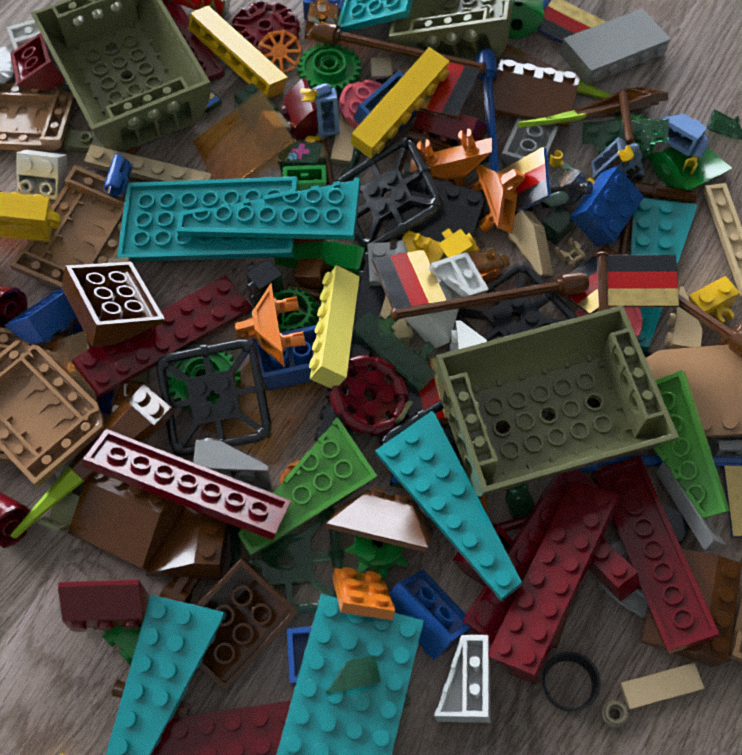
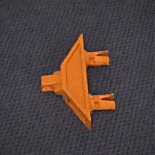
[409,129,492,187]
[468,164,525,234]
[235,284,306,367]

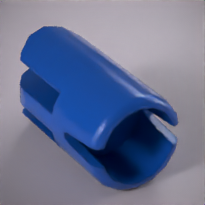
[104,153,133,197]

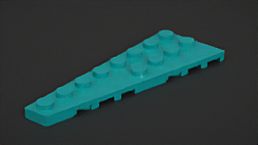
[177,178,361,240]
[629,198,697,351]
[375,411,522,601]
[106,595,226,755]

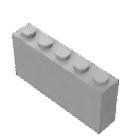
[559,8,671,85]

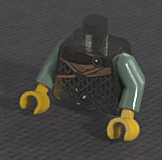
[541,150,593,208]

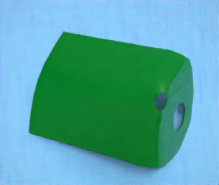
[509,0,544,39]
[647,147,732,190]

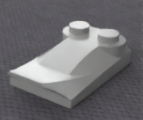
[501,118,560,166]

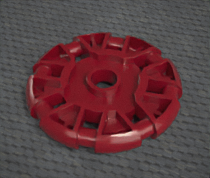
[231,1,300,55]
[329,354,409,436]

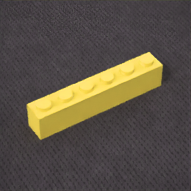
[309,265,359,389]

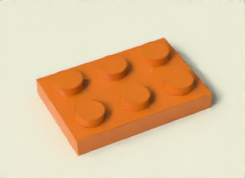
[332,567,395,620]

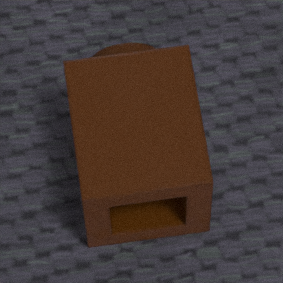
[294,258,331,289]

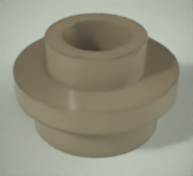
[601,700,628,728]

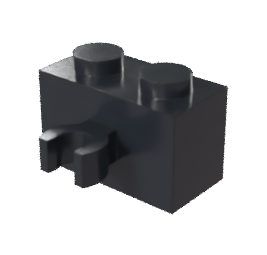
[246,260,284,307]

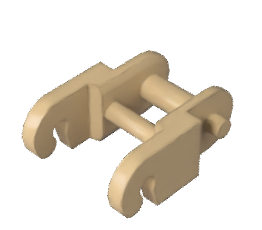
[554,237,586,267]

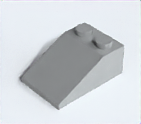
[193,438,272,489]

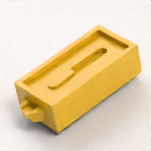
[0,192,61,242]

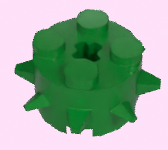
[345,535,408,579]

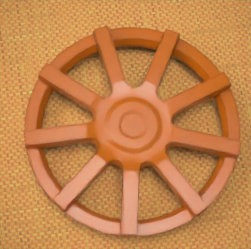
[258,30,302,73]

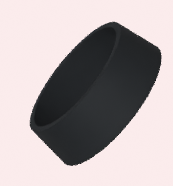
[542,652,601,711]

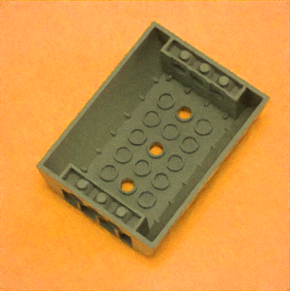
[31,0,211,152]
[389,0,514,63]
[436,305,679,496]

